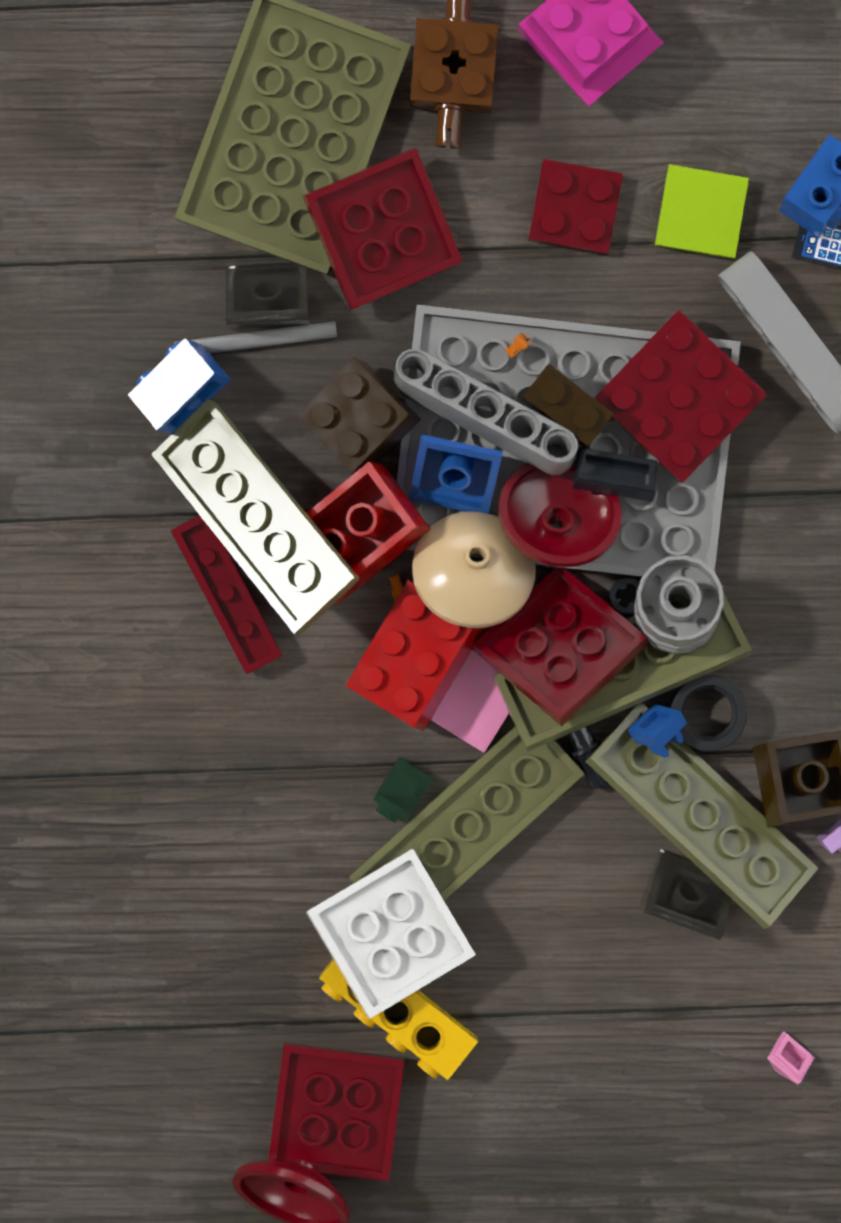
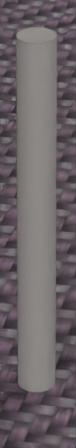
[174,321,337,354]

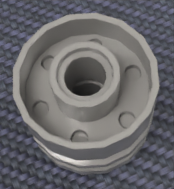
[634,555,724,654]

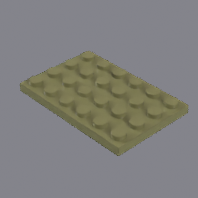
[174,0,411,276]

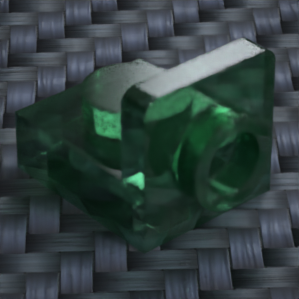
[373,757,433,823]

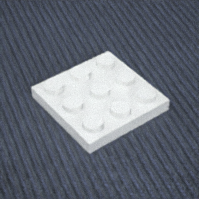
[306,849,475,1019]

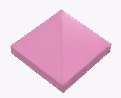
[767,1031,814,1085]

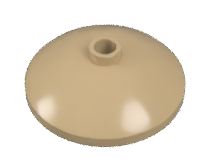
[412,511,536,628]

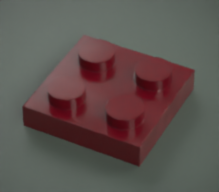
[528,159,623,255]

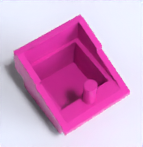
[517,0,664,107]

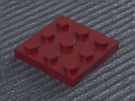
[302,148,463,310]
[594,310,768,484]
[473,567,648,727]
[268,1042,405,1182]

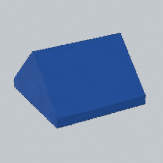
[409,435,503,514]

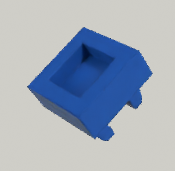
[628,704,687,758]

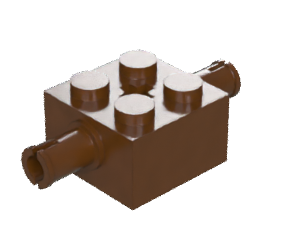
[410,0,498,149]

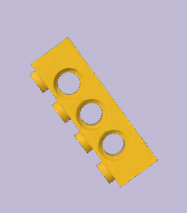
[319,959,478,1080]

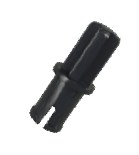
[567,726,609,789]

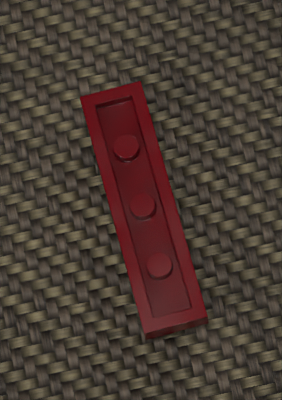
[170,515,283,675]

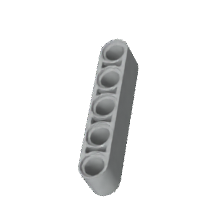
[717,251,841,434]
[394,349,578,475]

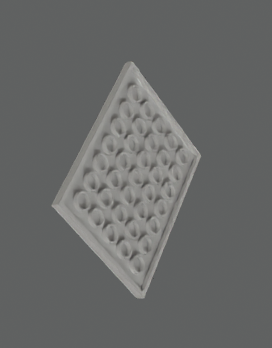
[397,305,741,577]

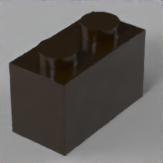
[522,363,614,449]

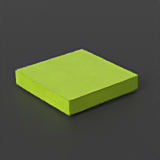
[654,164,749,260]

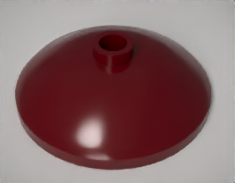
[498,457,622,567]
[232,1159,351,1223]

